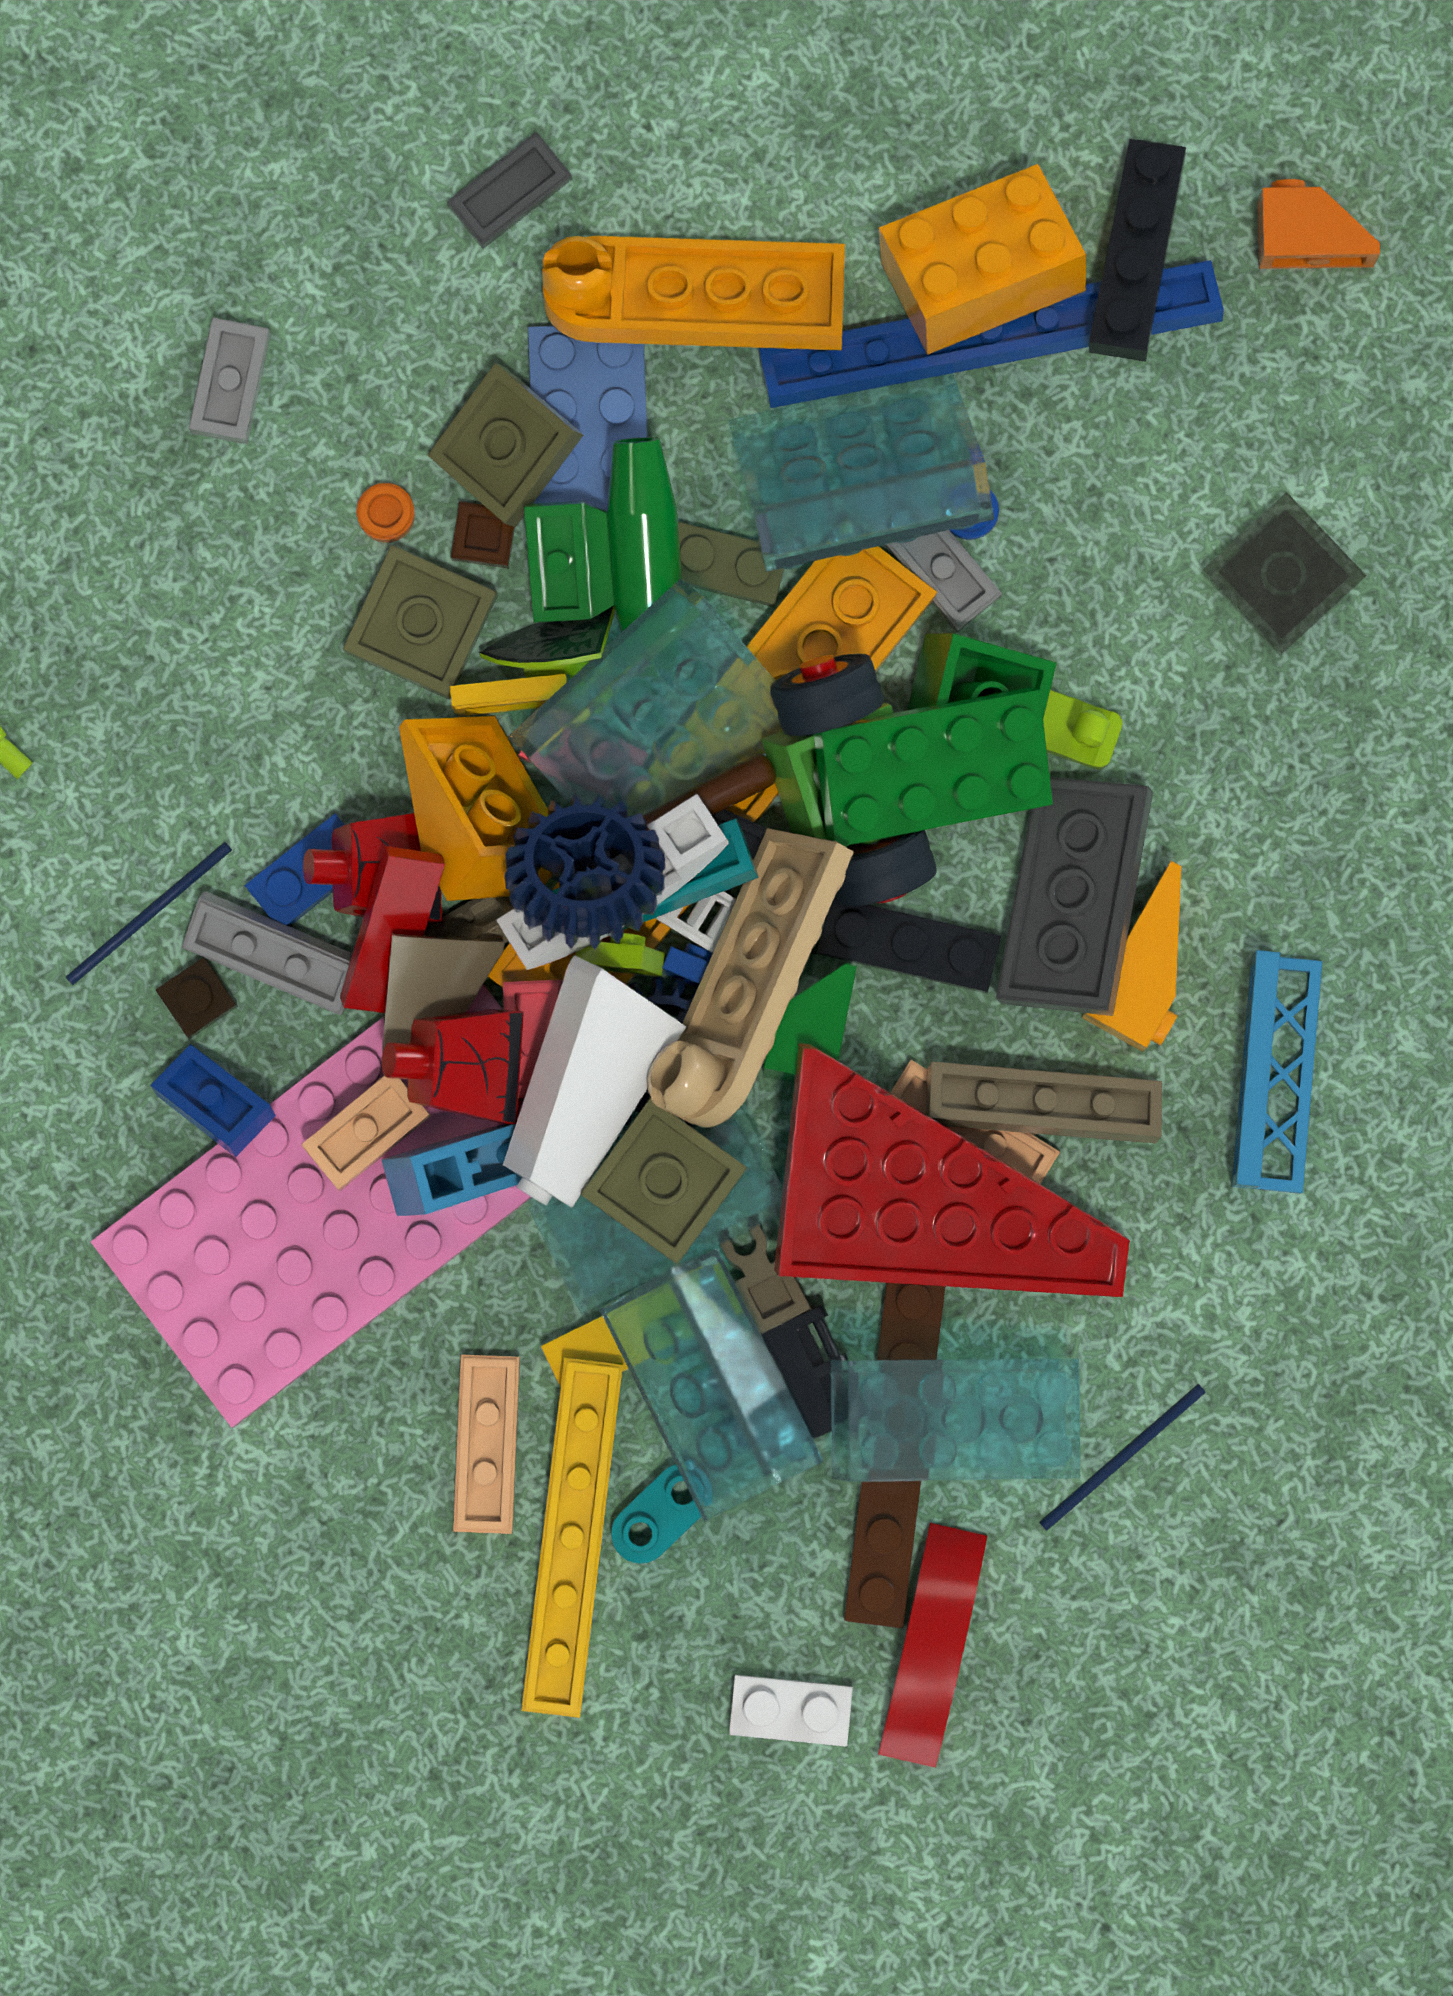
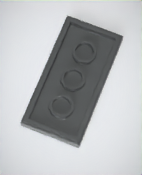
[996,777,1153,1016]

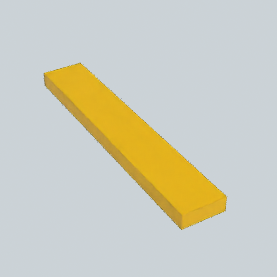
[521,1357,623,1718]

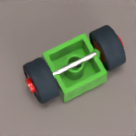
[761,654,937,906]

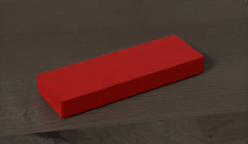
[340,846,445,1013]

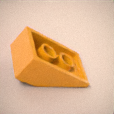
[399,716,551,901]

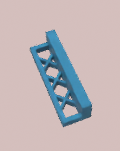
[1232,950,1322,1194]

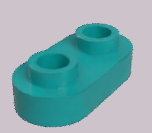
[611,1463,713,1564]

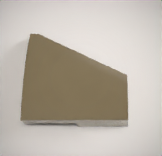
[382,933,504,1053]

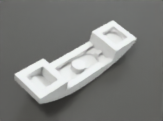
[496,794,729,970]

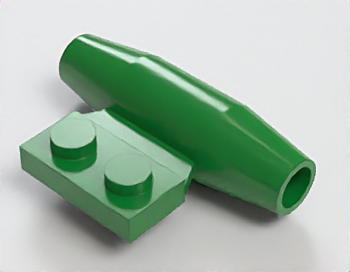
[524,437,684,676]

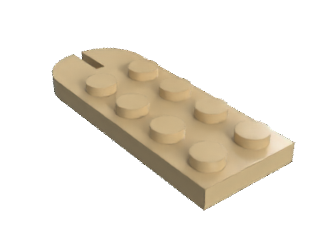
[647,828,854,1128]

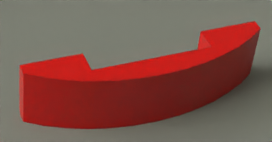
[878,1523,987,1768]

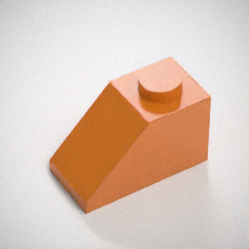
[1257,179,1380,269]

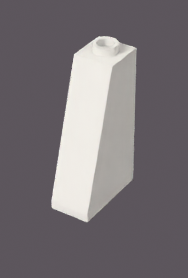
[503,955,686,1208]

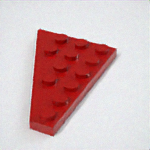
[774,1044,1130,1297]

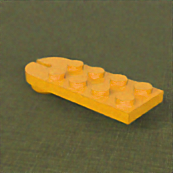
[542,236,845,350]

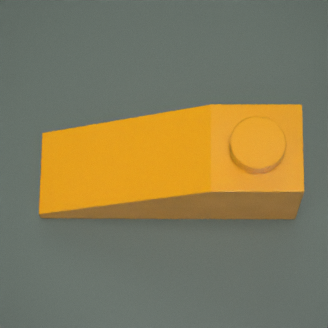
[1082,861,1182,1052]

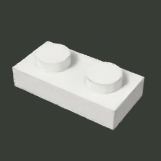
[729,1674,853,1747]

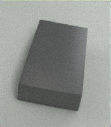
[447,132,573,249]

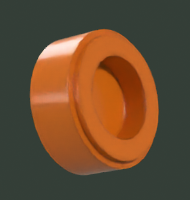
[356,483,415,543]

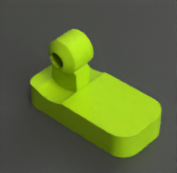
[1043,690,1123,770]

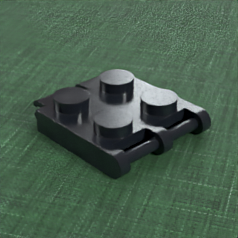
[703,1305,873,1461]

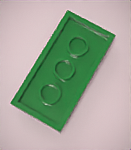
[814,687,1053,846]

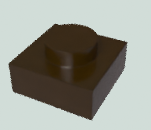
[156,957,238,1039]

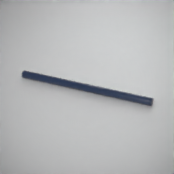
[66,842,232,985]
[1039,1384,1206,1531]

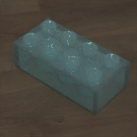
[528,1106,783,1316]
[831,1358,1080,1482]

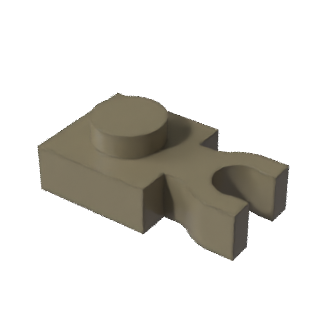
[720,1224,811,1336]

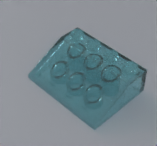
[728,373,994,572]
[508,578,783,817]

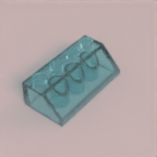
[599,1248,824,1522]

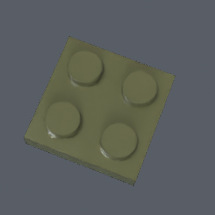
[427,363,584,527]
[343,545,498,700]
[580,1098,747,1265]

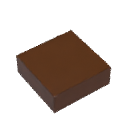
[451,502,515,569]

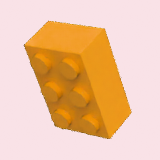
[879,164,1086,355]

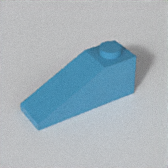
[381,1123,522,1216]

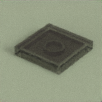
[1201,492,1367,656]

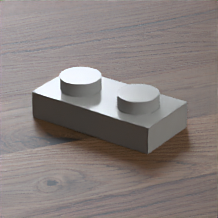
[189,318,271,445]

